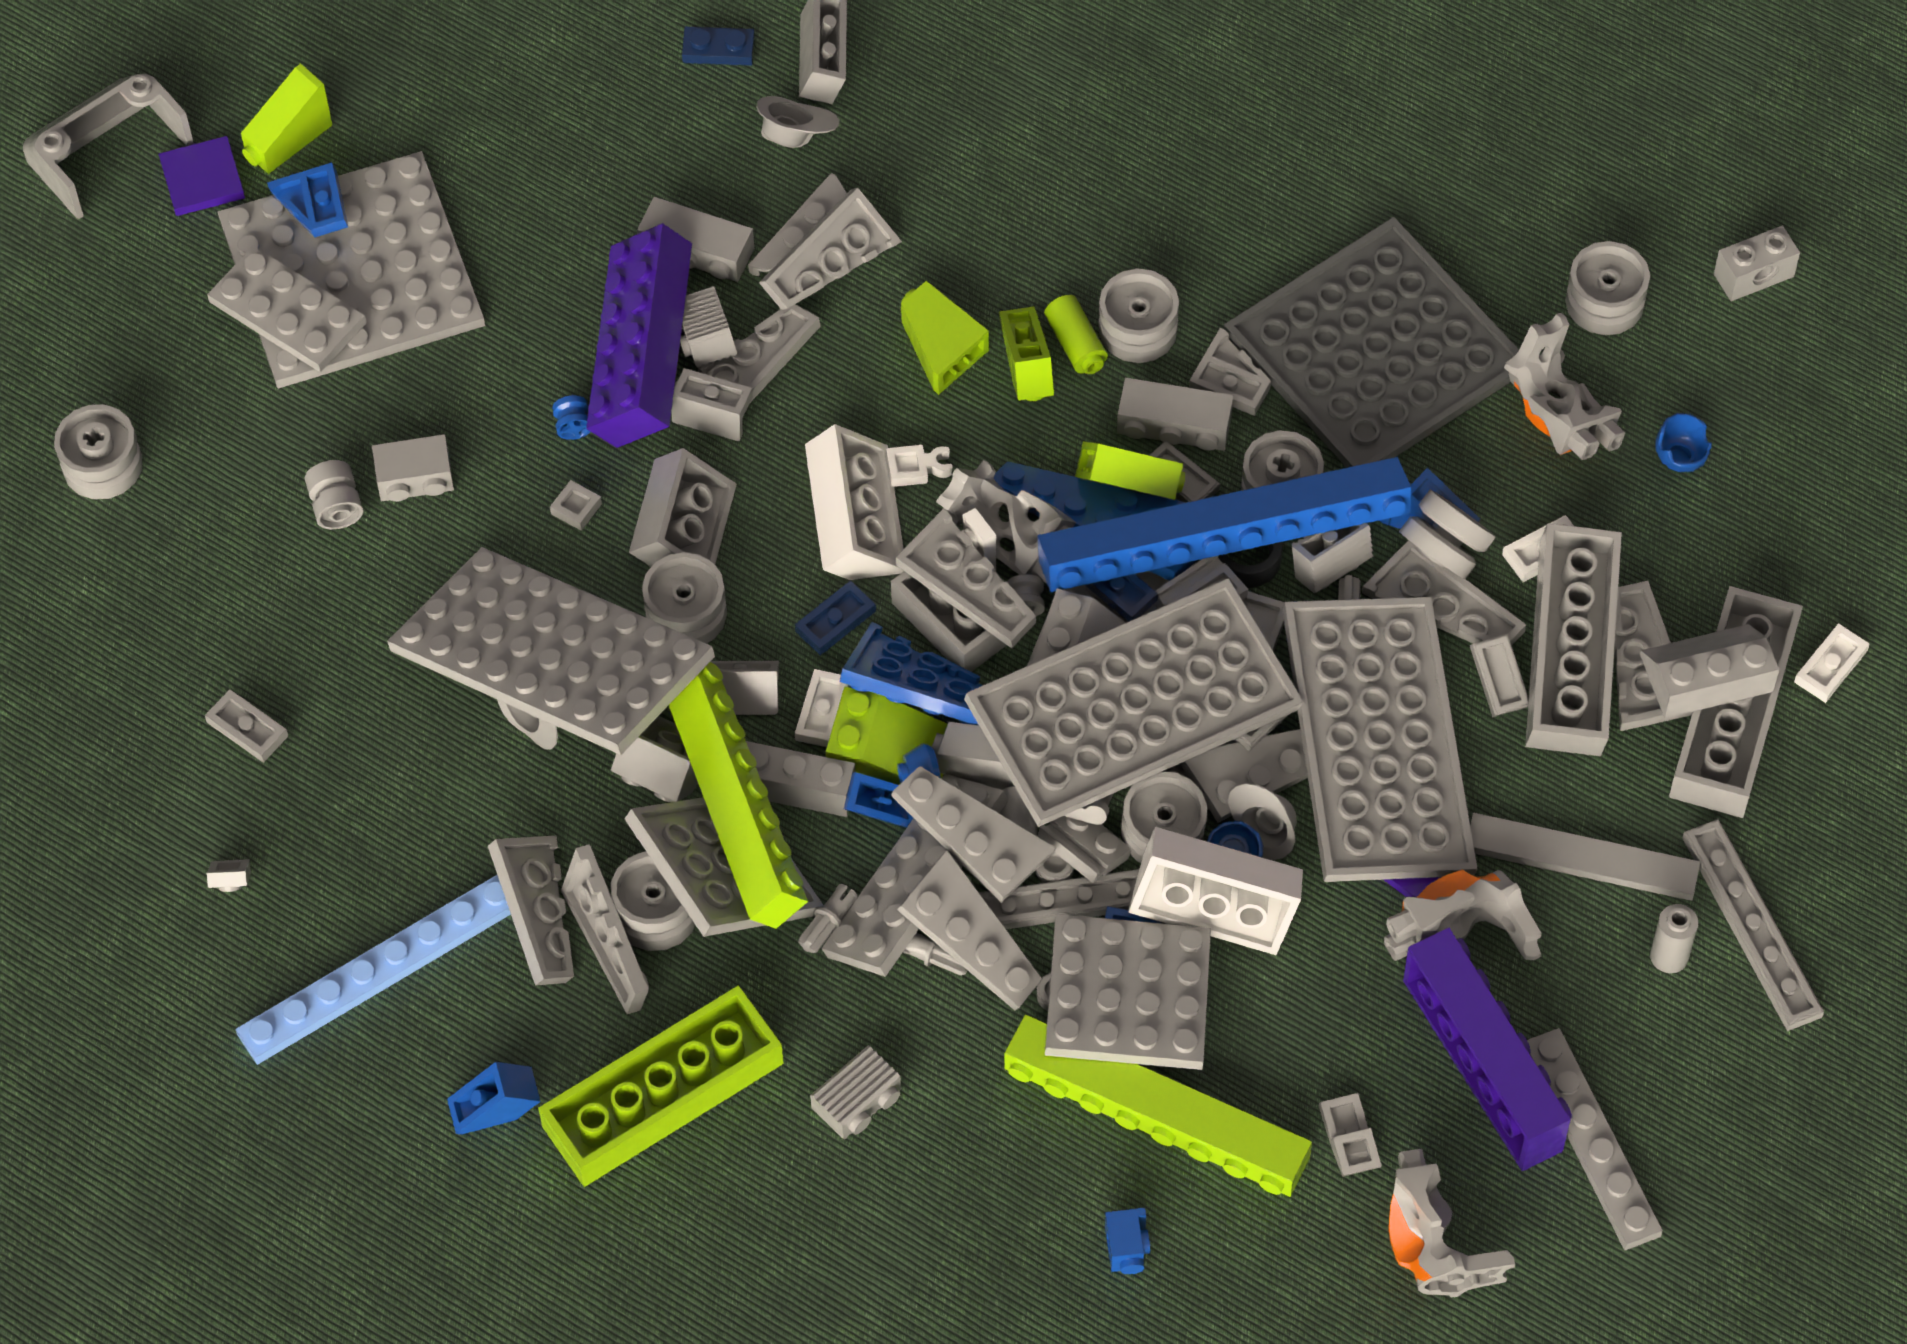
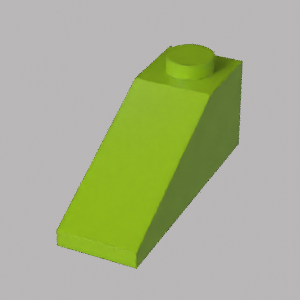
[999,307,1054,401]

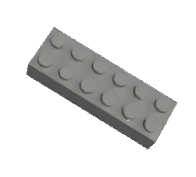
[1525,523,1622,756]
[1669,586,1803,818]

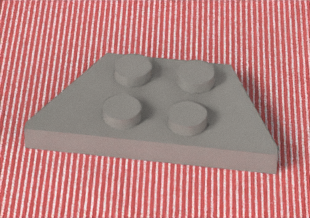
[748,173,847,276]

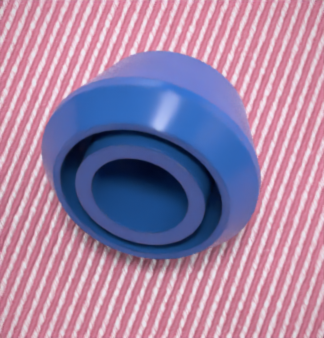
[897,743,941,783]

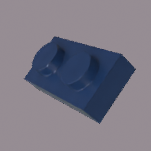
[682,26,755,66]
[1085,574,1158,622]
[795,580,876,656]

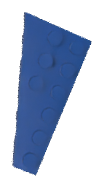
[994,461,1195,581]
[839,622,983,725]

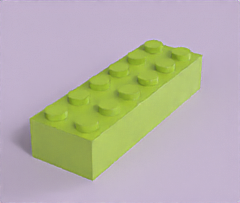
[538,985,784,1187]

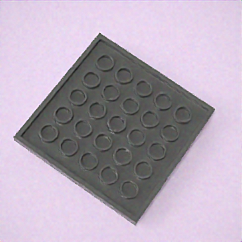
[1224,217,1519,468]

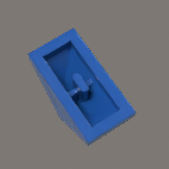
[844,772,913,828]

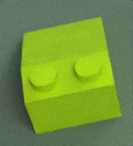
[826,686,948,785]

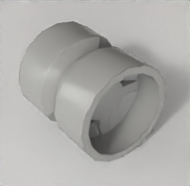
[304,460,363,530]

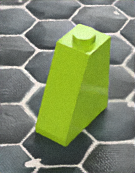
[241,63,332,174]
[901,281,989,395]
[1075,441,1185,500]

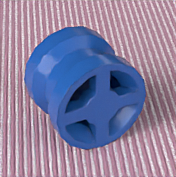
[552,395,590,440]

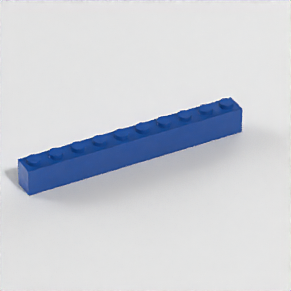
[1037,457,1411,592]

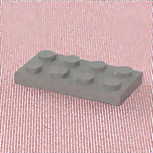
[207,245,366,373]

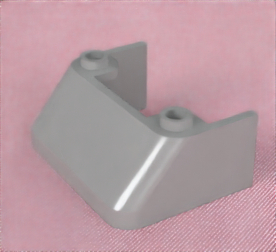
[23,74,194,219]

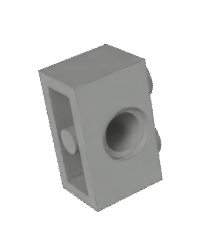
[1714,225,1800,301]

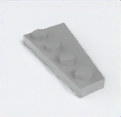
[1362,540,1526,646]
[1180,729,1308,823]
[897,850,1042,1011]

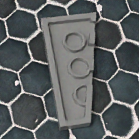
[759,187,902,310]
[674,304,821,404]
[896,508,1036,648]
[1614,581,1693,731]
[891,766,1056,903]
[488,835,574,986]
[561,844,649,1014]

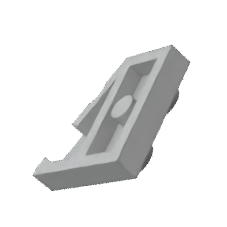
[1189,328,1271,416]

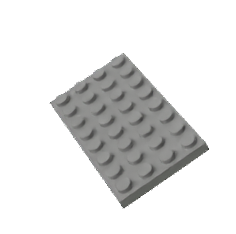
[387,547,715,755]
[964,578,1304,827]
[1282,597,1477,882]

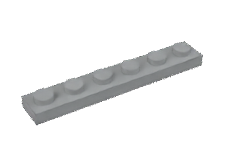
[1527,1028,1663,1250]

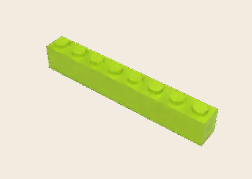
[669,662,808,929]
[1004,1015,1312,1197]

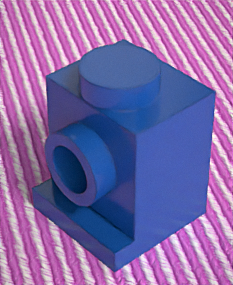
[1105,1208,1150,1274]

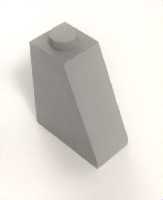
[932,722,1014,790]

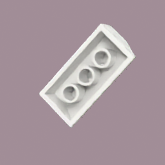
[805,424,904,580]
[1128,827,1303,955]

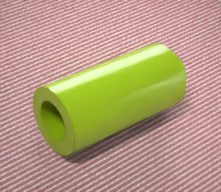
[1044,295,1108,374]

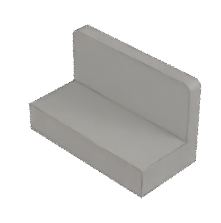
[671,368,753,441]
[710,661,779,715]

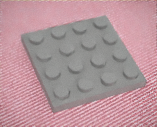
[625,797,824,937]
[1045,914,1211,1070]

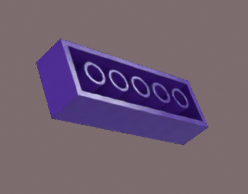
[586,223,692,448]
[1403,927,1572,1171]

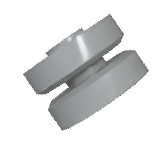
[1565,241,1650,336]
[1098,269,1179,363]
[54,404,143,499]
[1241,430,1324,491]
[1399,489,1496,579]
[642,552,727,643]
[1121,771,1207,863]
[611,851,695,951]

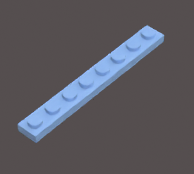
[235,875,511,1065]

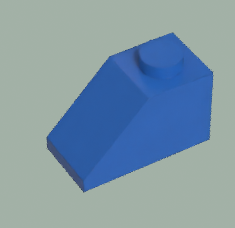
[447,1062,541,1134]

